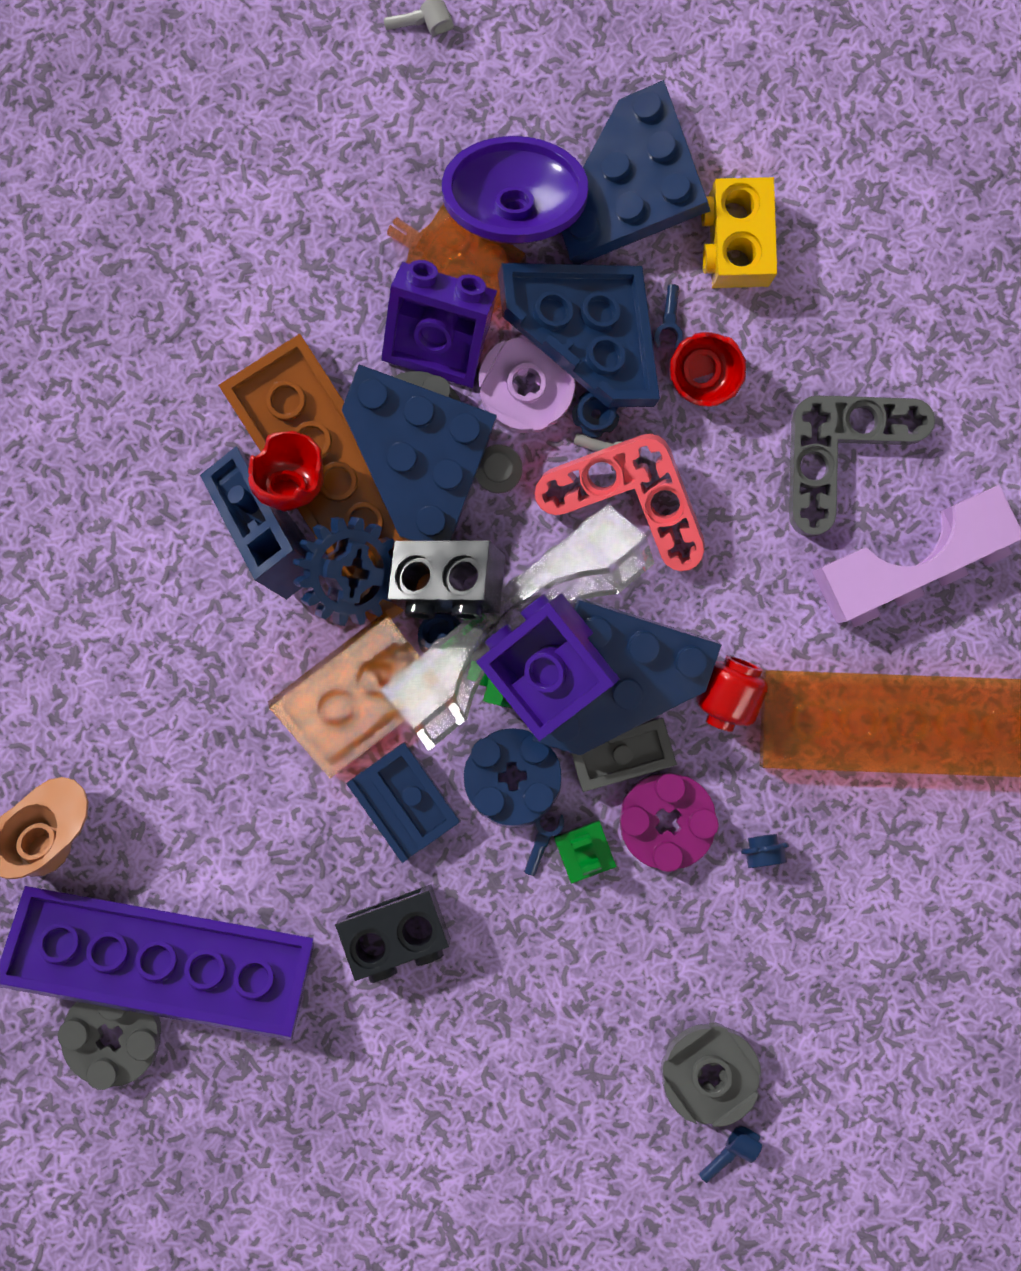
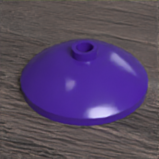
[442,136,588,244]

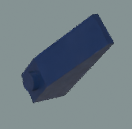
[200,446,307,600]

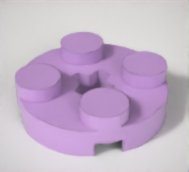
[479,335,575,433]

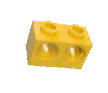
[701,177,777,288]

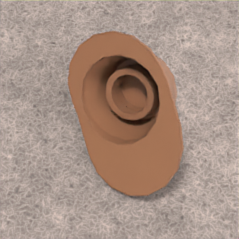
[0,777,89,879]

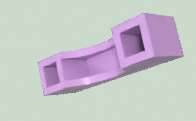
[812,484,1021,627]

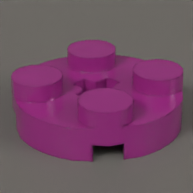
[619,772,719,872]

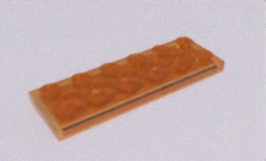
[760,670,1021,777]

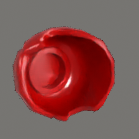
[670,332,746,407]
[248,431,324,511]

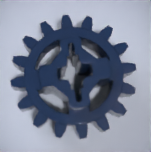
[293,517,394,626]

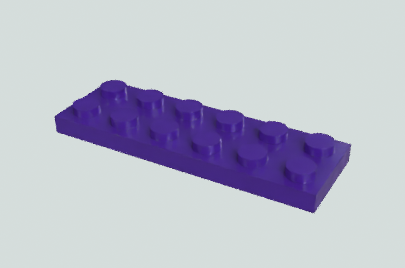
[0,886,314,1041]

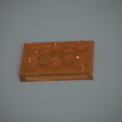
[268,611,446,778]

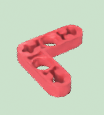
[534,434,705,571]

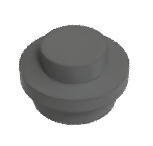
[476,445,522,494]

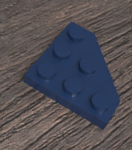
[561,80,711,265]
[498,263,660,407]
[342,364,497,541]
[532,597,722,755]

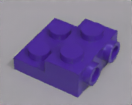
[381,260,497,388]
[476,593,620,741]

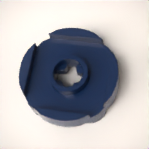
[464,728,561,828]

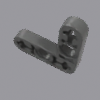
[789,395,935,537]

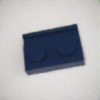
[346,741,461,863]

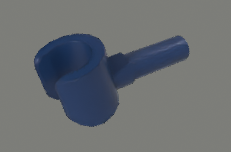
[653,284,683,351]
[524,814,564,876]
[699,1126,762,1183]

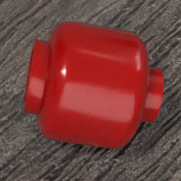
[696,655,768,732]

